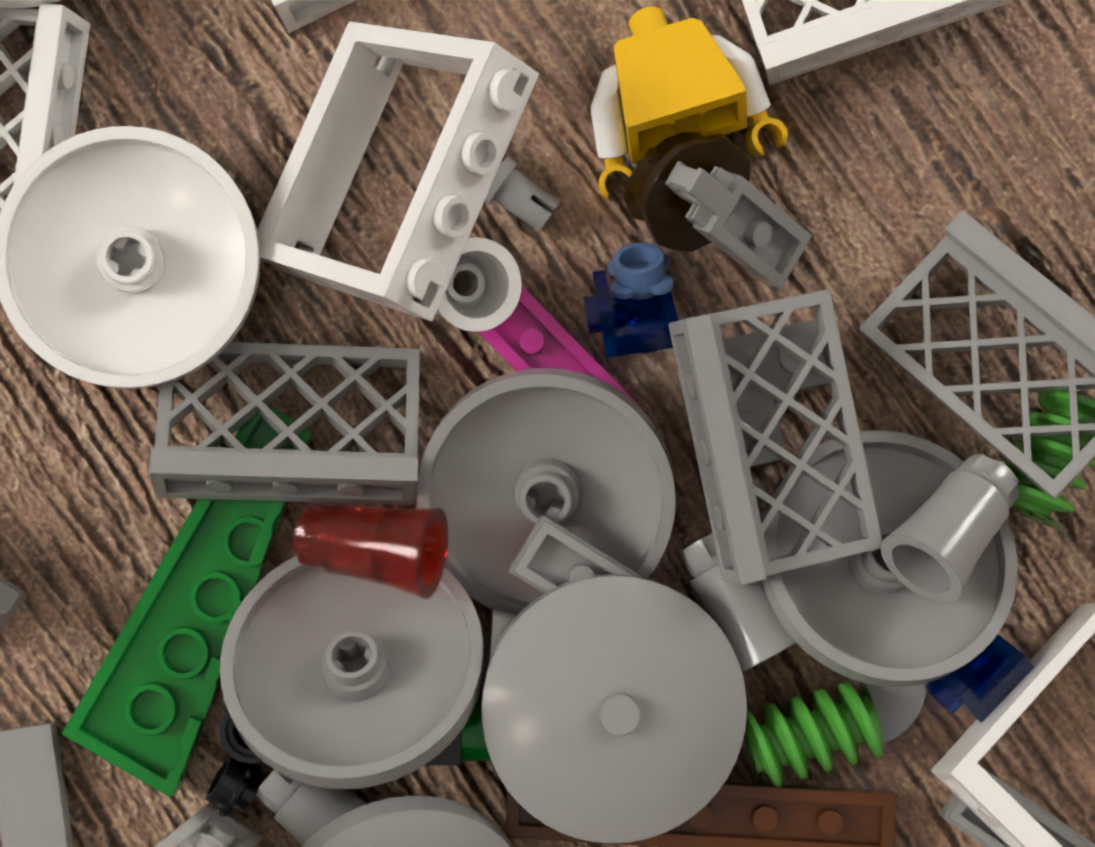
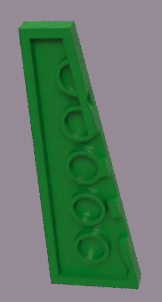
[61,405,315,798]

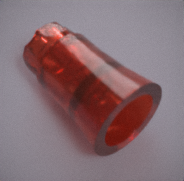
[294,503,449,599]

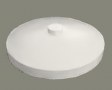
[0,126,261,389]

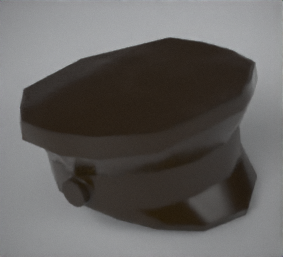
[623,132,751,252]

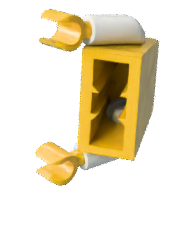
[591,6,788,201]

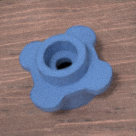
[608,243,673,300]

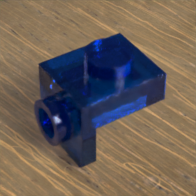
[583,270,679,358]
[924,634,1034,723]

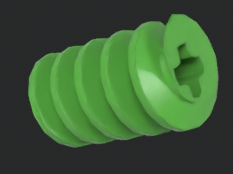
[1004,390,1095,530]
[744,681,883,788]

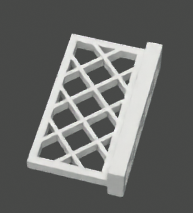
[742,0,1012,85]
[0,3,90,209]

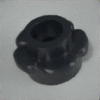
[205,755,262,817]

